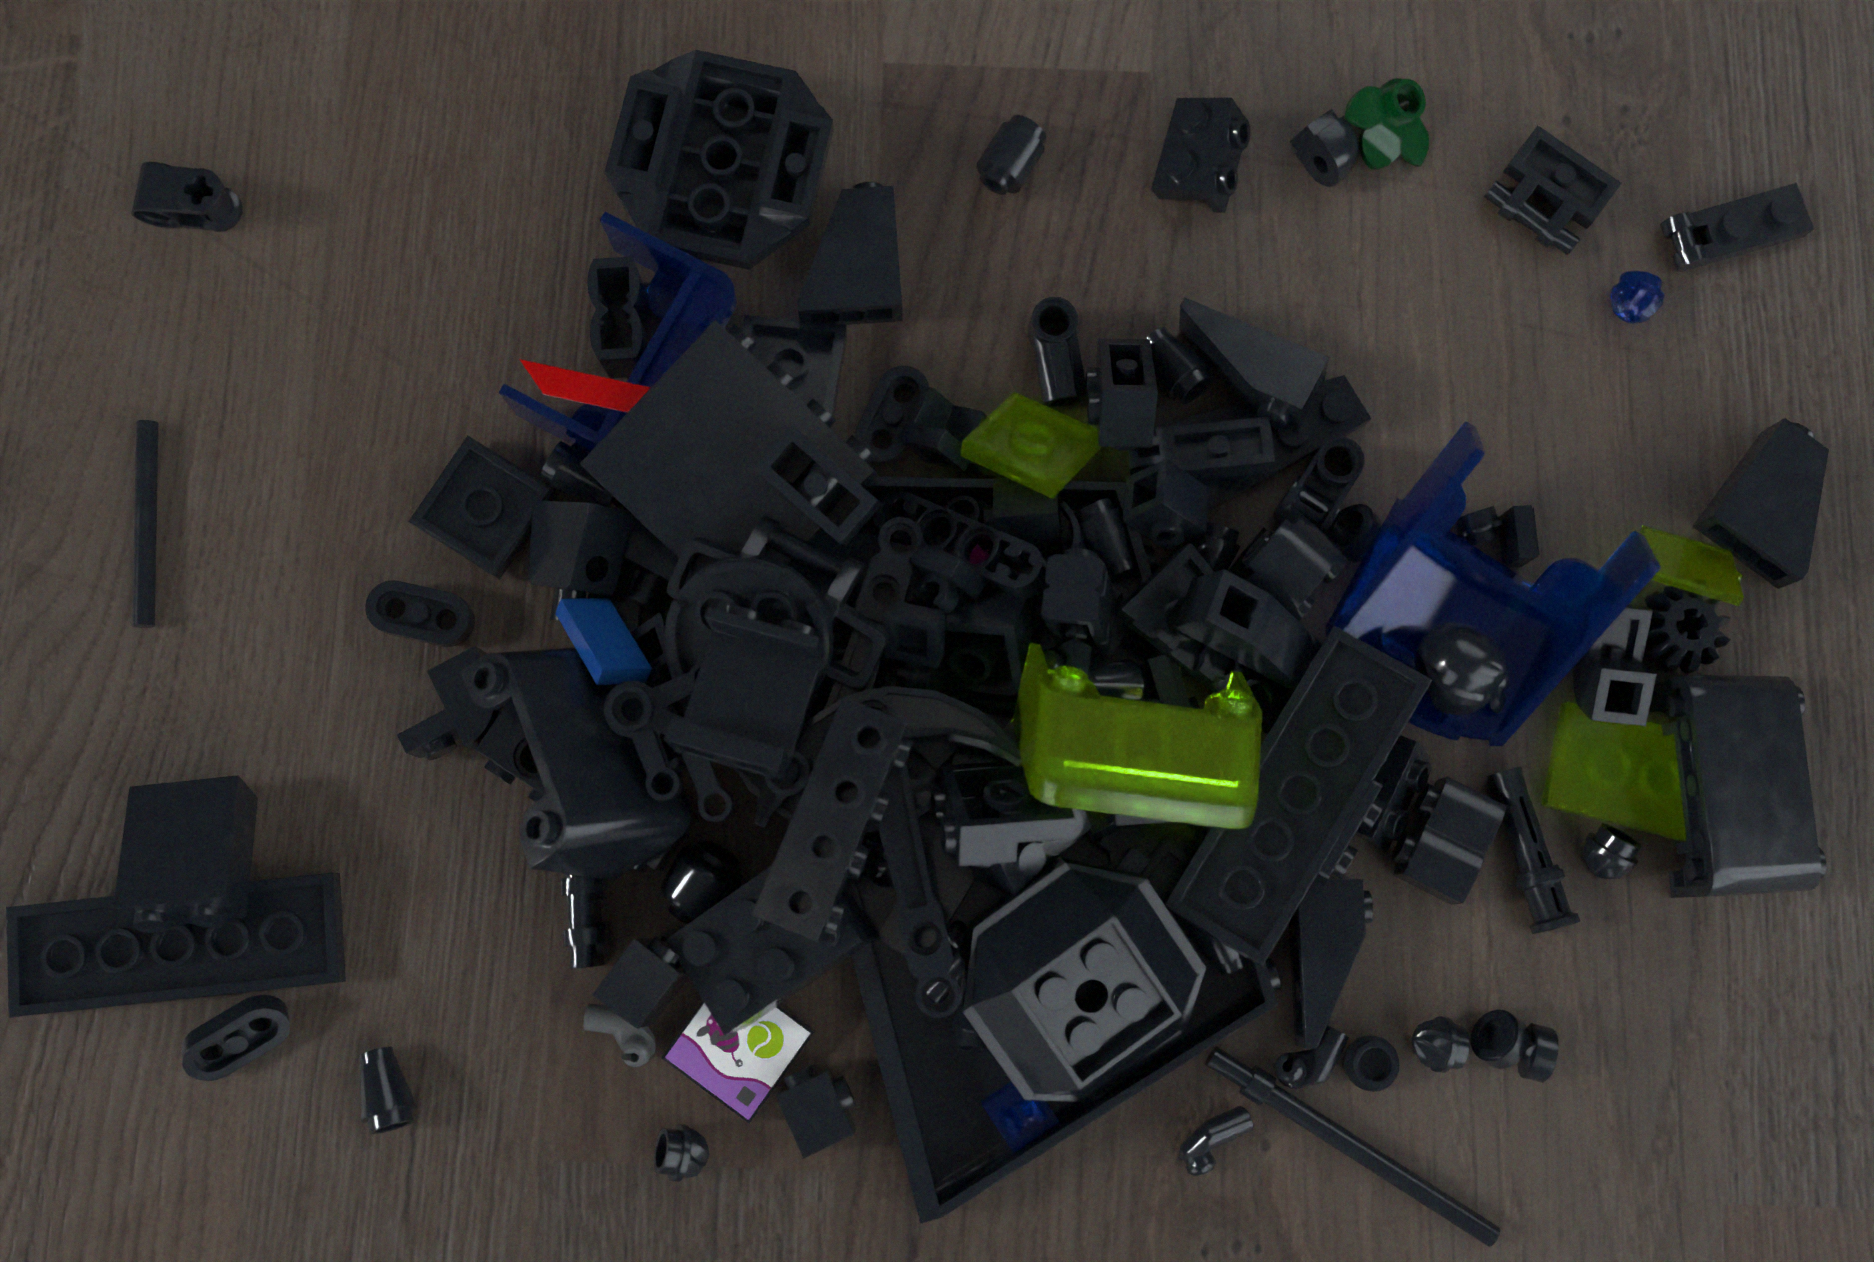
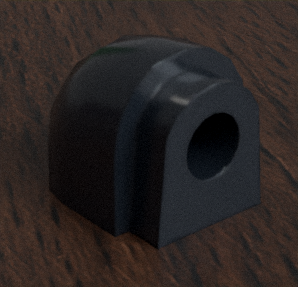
[1290,109,1359,187]

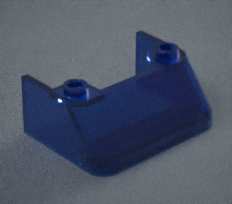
[499,212,737,453]

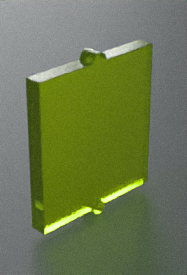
[1638,525,1744,606]

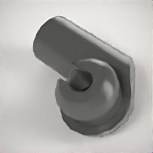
[584,1003,656,1067]

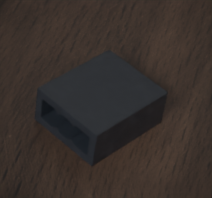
[113,775,258,933]

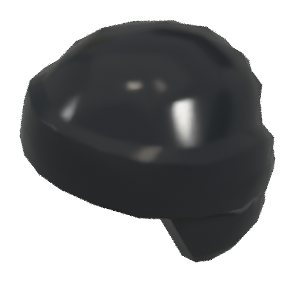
[1415,622,1509,715]

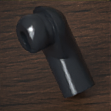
[1274,1025,1349,1089]

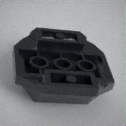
[604,50,834,270]
[959,857,1206,1102]

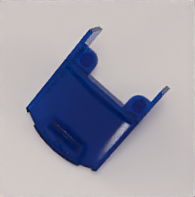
[1325,421,1661,746]

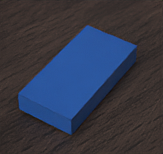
[555,598,652,685]

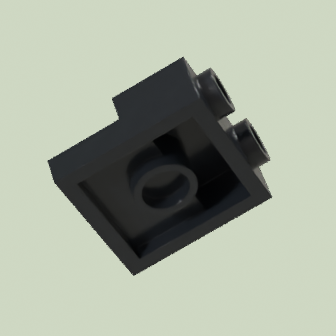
[930,758,1076,867]

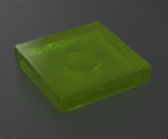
[960,392,1101,499]

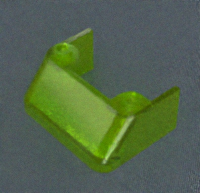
[1012,643,1262,829]

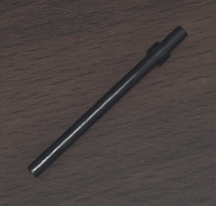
[1205,1046,1500,1247]

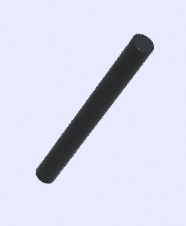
[132,420,159,628]

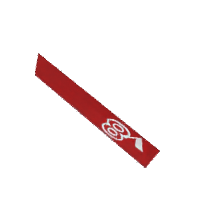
[519,359,651,413]

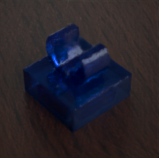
[981,1081,1059,1153]

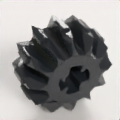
[1643,583,1731,674]

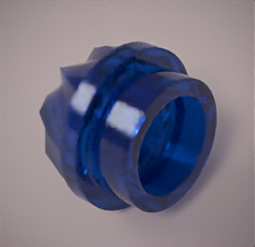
[1610,271,1665,324]

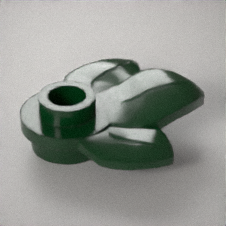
[1345,78,1429,170]

